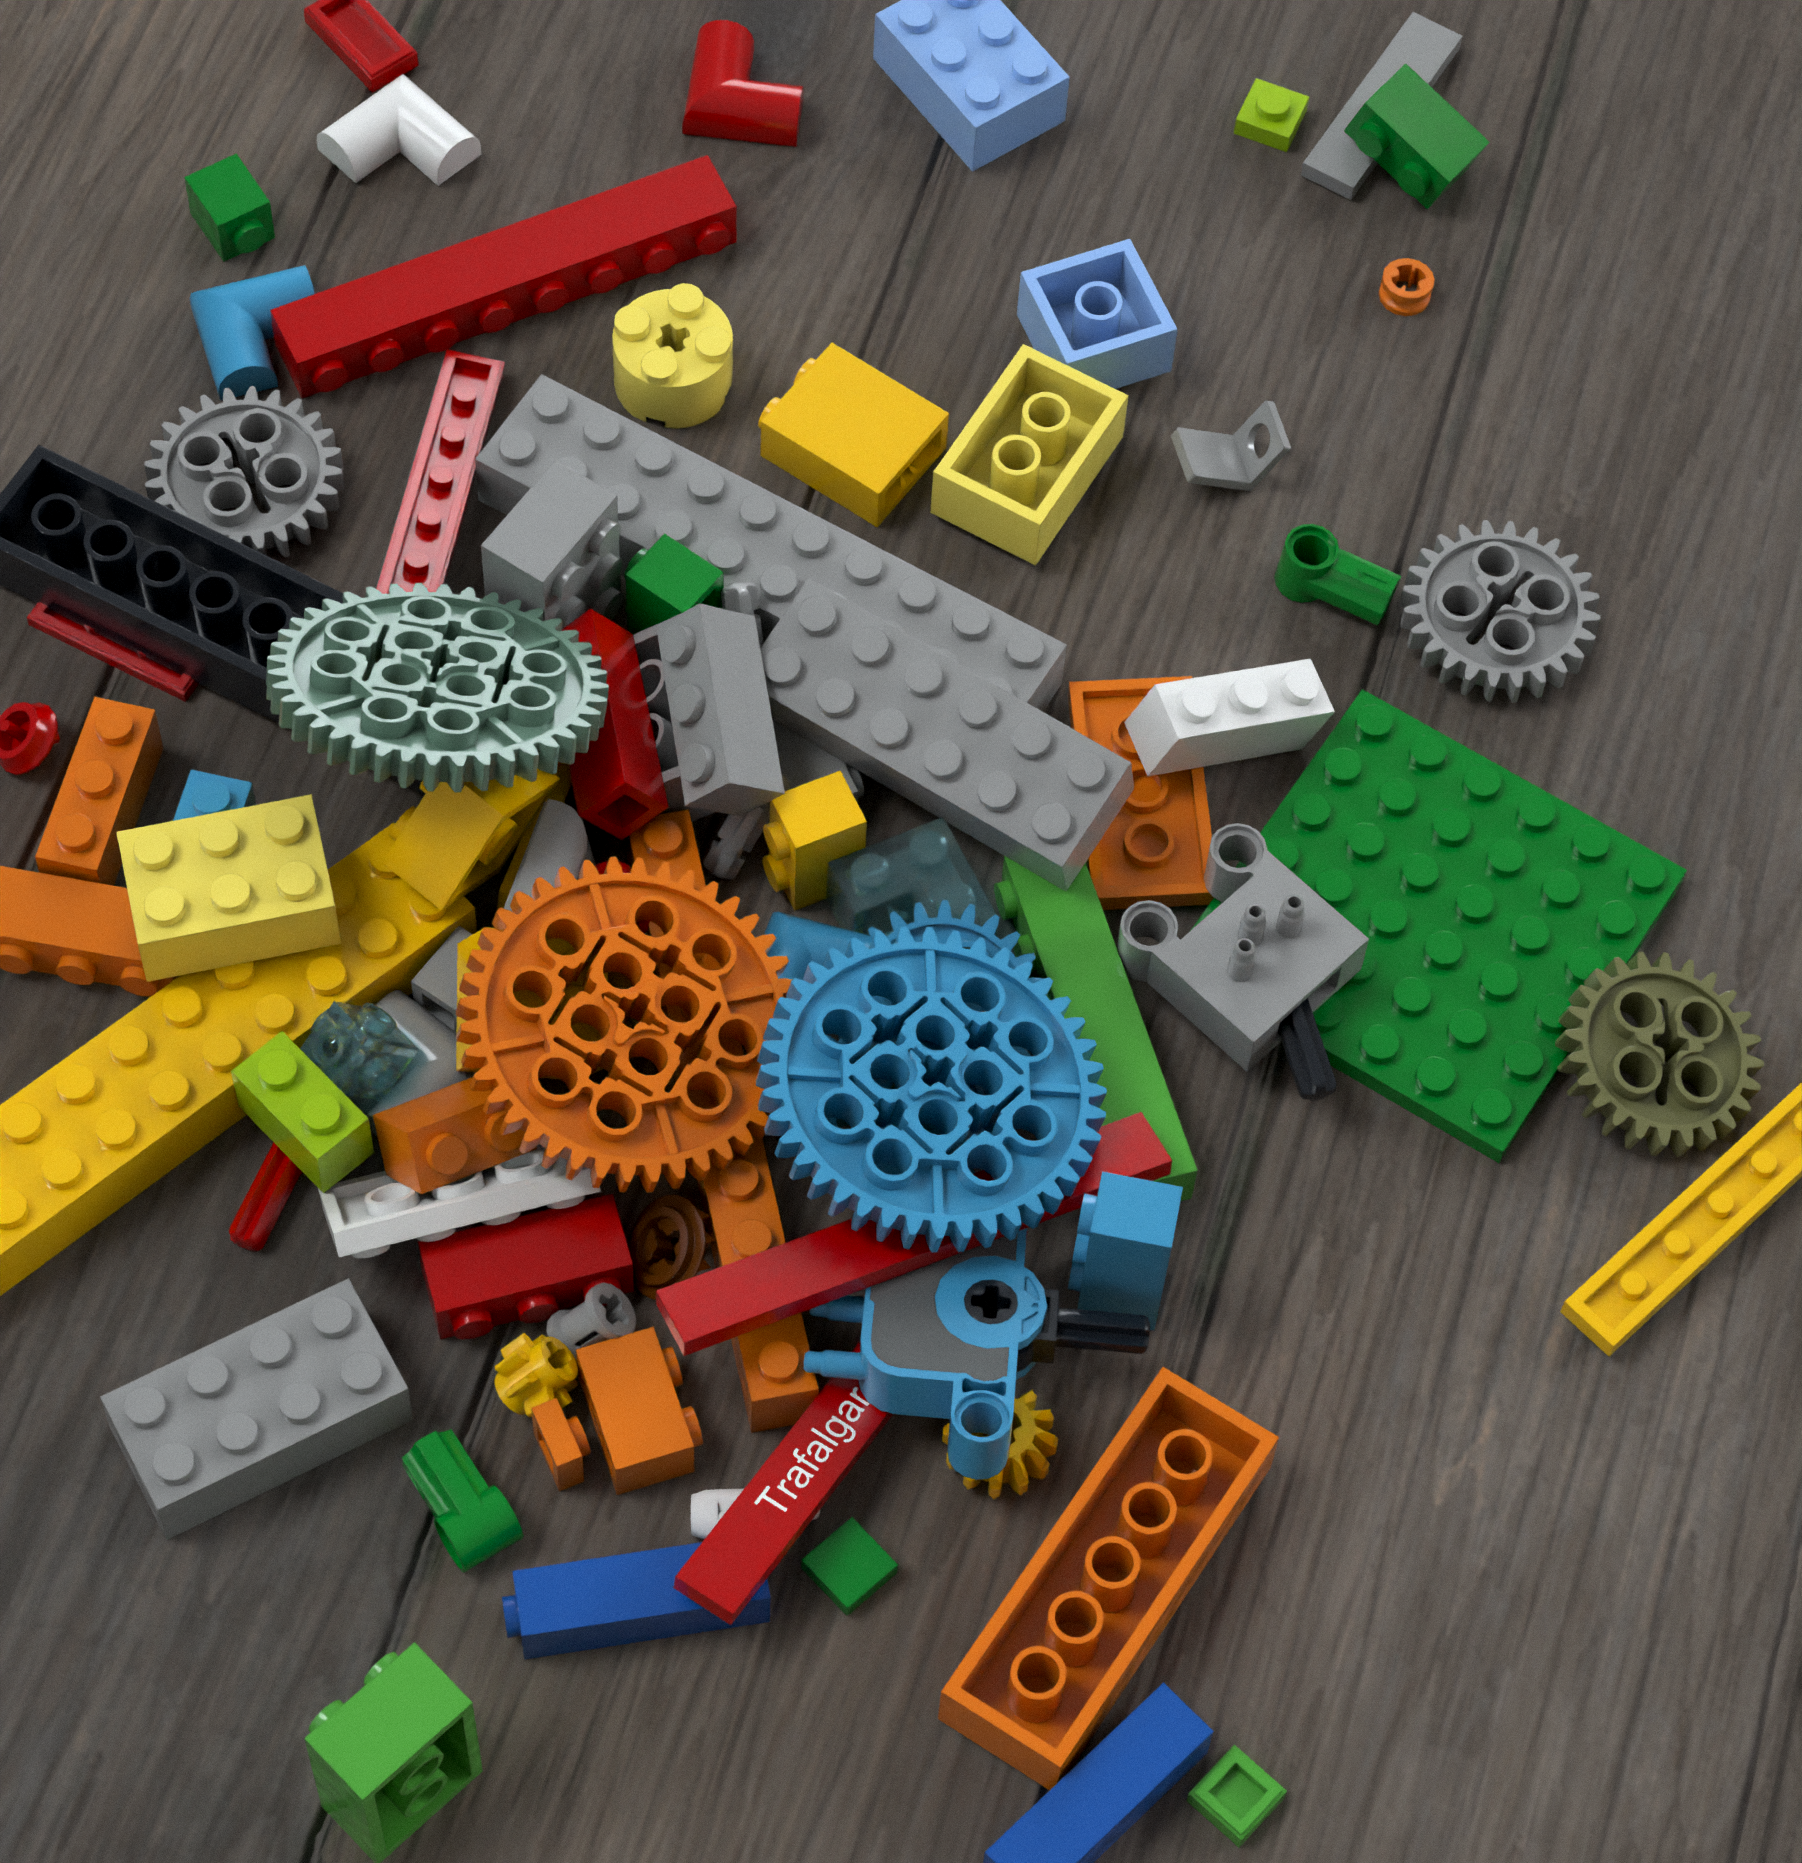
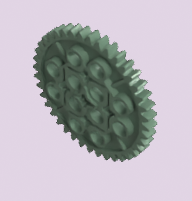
[266,583,609,792]

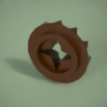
[628,1195,716,1300]

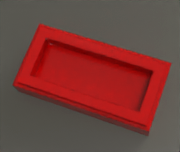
[304,0,419,93]

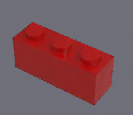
[418,1194,634,1339]

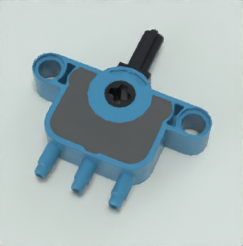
[803,1228,1150,1480]

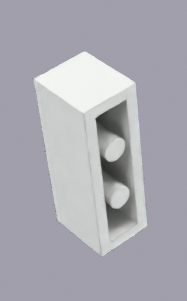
[1124,659,1335,776]

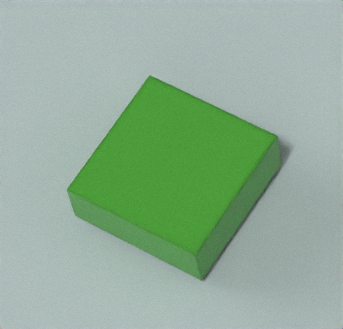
[1186,1745,1287,1848]

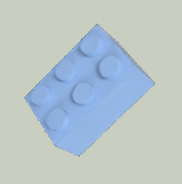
[873,0,1070,172]

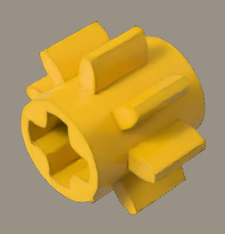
[494,1333,578,1418]

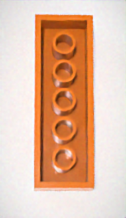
[938,1367,1279,1790]

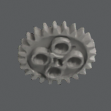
[144,386,344,558]
[1399,520,1601,703]

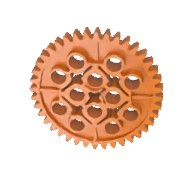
[456,857,793,1193]

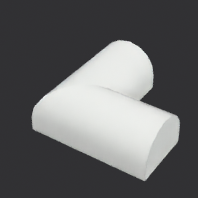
[317,74,481,186]

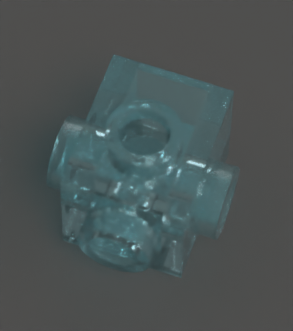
[300,1001,419,1100]

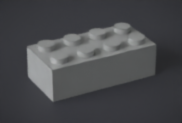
[100,1278,413,1540]

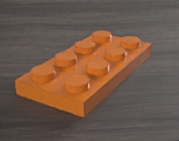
[1067,676,1214,910]

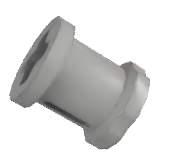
[546,1282,636,1363]

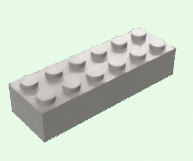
[760,578,1134,891]

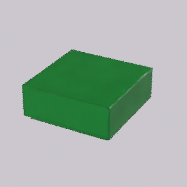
[801,1517,898,1616]

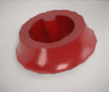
[0,702,60,775]

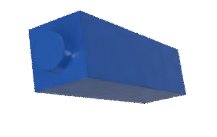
[502,1542,771,1660]
[983,1682,1214,1863]

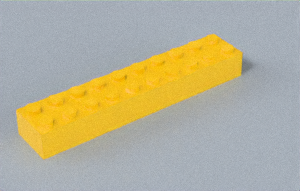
[0,822,477,1296]

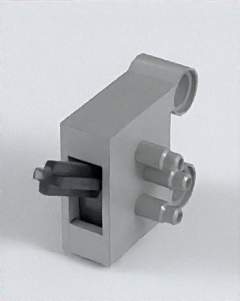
[1117,823,1369,1102]

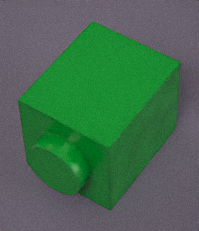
[184,153,275,262]

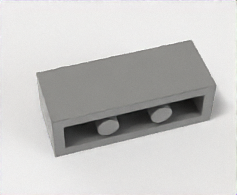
[656,603,785,816]

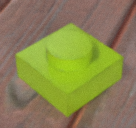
[1234,78,1309,152]

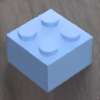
[1017,239,1177,389]

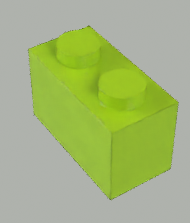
[231,1031,374,1194]

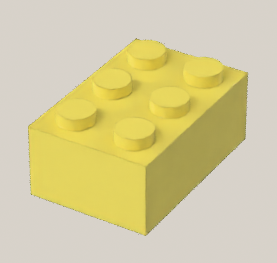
[930,344,1129,566]
[117,794,341,982]

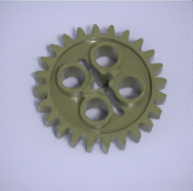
[1555,951,1764,1157]

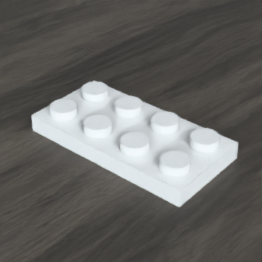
[318,1144,601,1258]

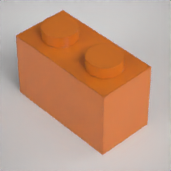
[373,1077,537,1194]
[576,1326,703,1495]

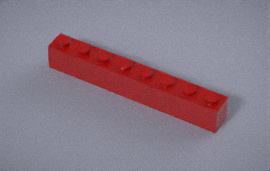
[270,155,737,398]

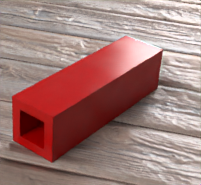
[562,608,669,840]

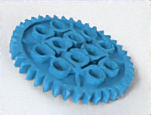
[756,927,1107,1252]

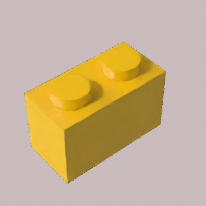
[763,771,867,911]

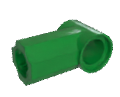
[1274,524,1402,626]
[401,1429,524,1573]

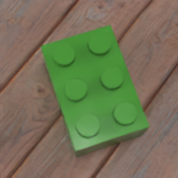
[304,1642,483,1863]

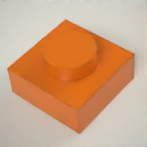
[531,1398,591,1492]

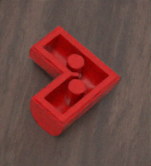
[682,20,804,147]

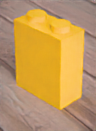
[758,342,949,527]

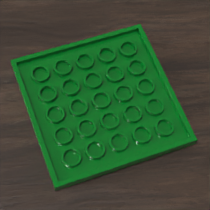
[1190,689,1687,1163]

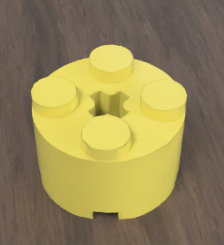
[612,283,733,429]

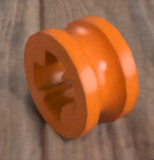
[1378,258,1435,316]

